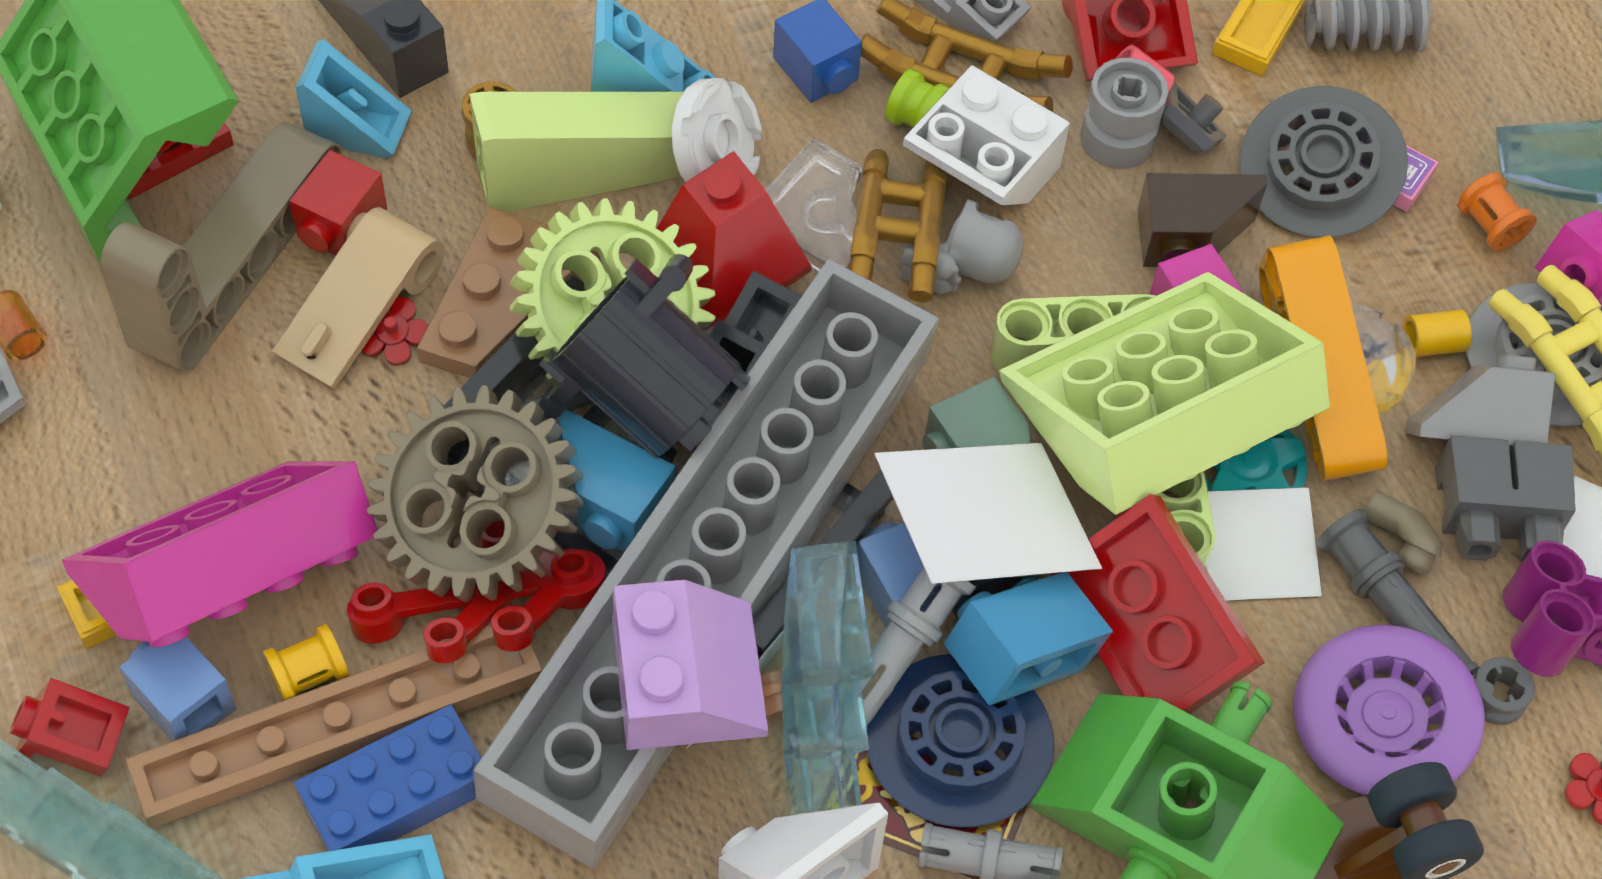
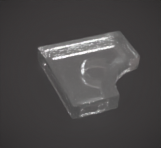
[765,137,862,271]

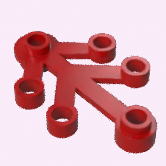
[347,521,606,663]

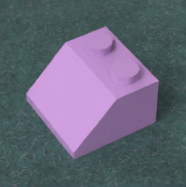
[612,580,768,750]

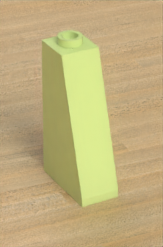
[469,92,684,212]

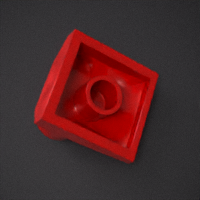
[1062,0,1198,81]

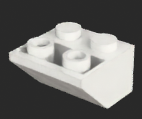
[903,65,1070,205]

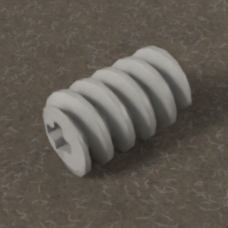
[1304,0,1431,53]

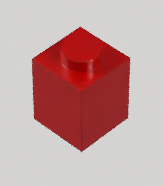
[289,150,388,255]

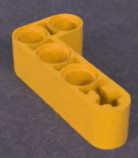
[1259,235,1387,481]

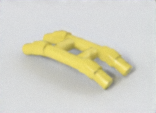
[1489,265,1602,456]

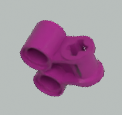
[1502,540,1602,677]

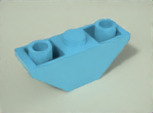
[591,0,715,92]

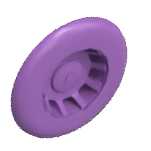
[1293,625,1485,796]

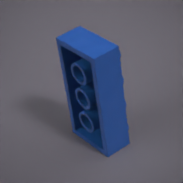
[294,704,482,852]

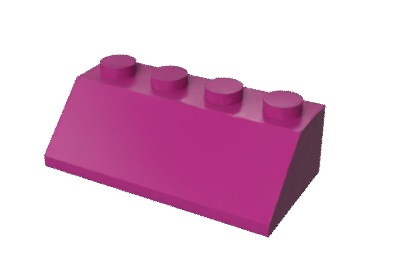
[62,461,378,647]

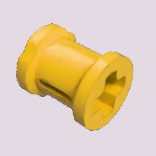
[263,623,350,701]

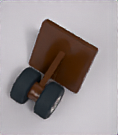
[1315,762,1484,879]

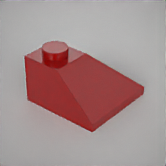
[656,151,812,328]

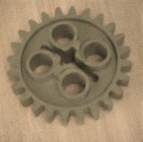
[367,385,584,602]

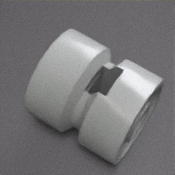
[1080,58,1168,169]

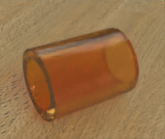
[0,290,47,361]

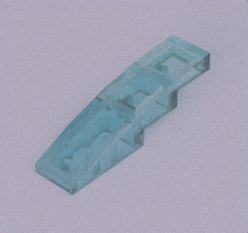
[782,541,874,816]
[0,739,223,879]

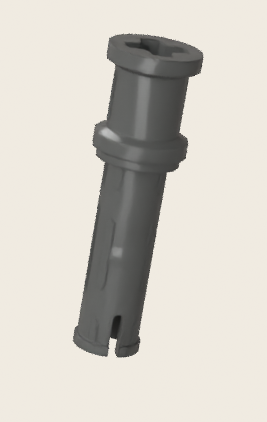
[1316,509,1480,676]

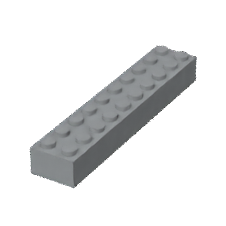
[473,258,939,870]

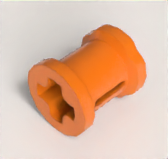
[1457,172,1537,252]

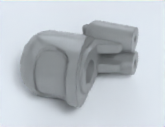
[901,199,1024,295]

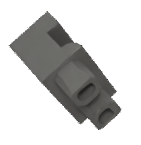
[1435,435,1576,561]

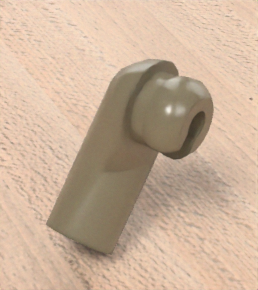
[1365,490,1442,574]

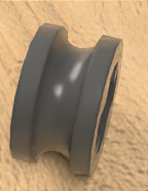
[1474,657,1535,725]

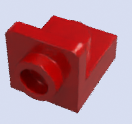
[9,678,130,777]

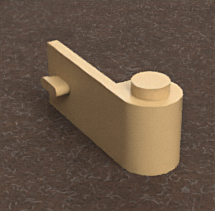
[272,207,445,390]

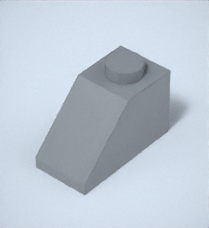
[1406,354,1555,445]

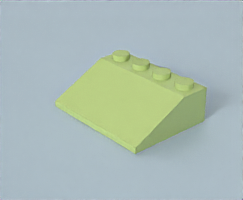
[999,272,1330,515]

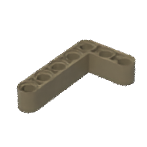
[100,121,342,372]

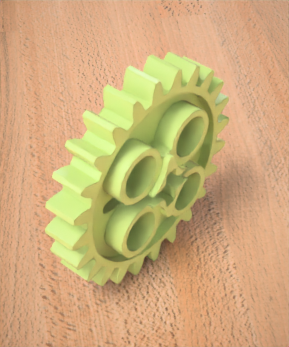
[510,198,715,380]

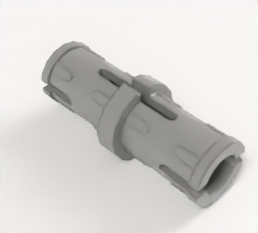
[918,823,1064,879]

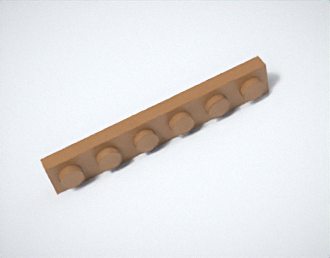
[125,625,542,830]

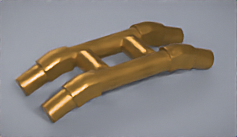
[861,0,1073,112]
[848,149,948,302]

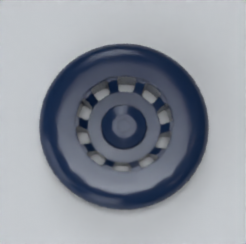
[866,654,1054,828]

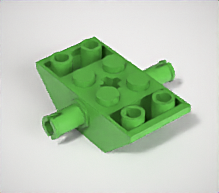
[1031,681,1344,879]

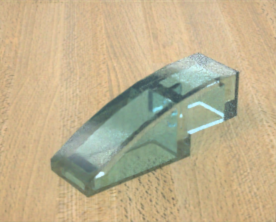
[1495,120,1602,204]

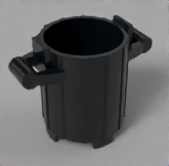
[539,254,751,463]

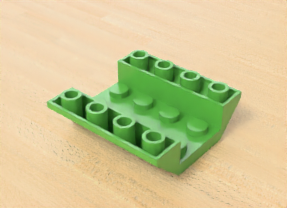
[0,0,239,267]

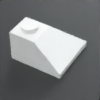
[718,803,888,879]

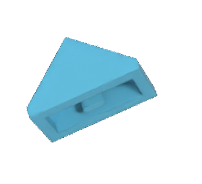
[296,39,412,159]

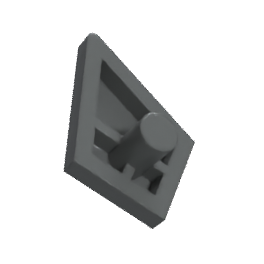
[1162,82,1227,152]

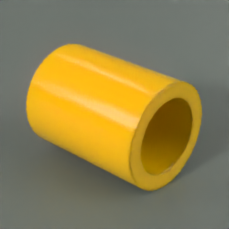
[1403,309,1472,358]

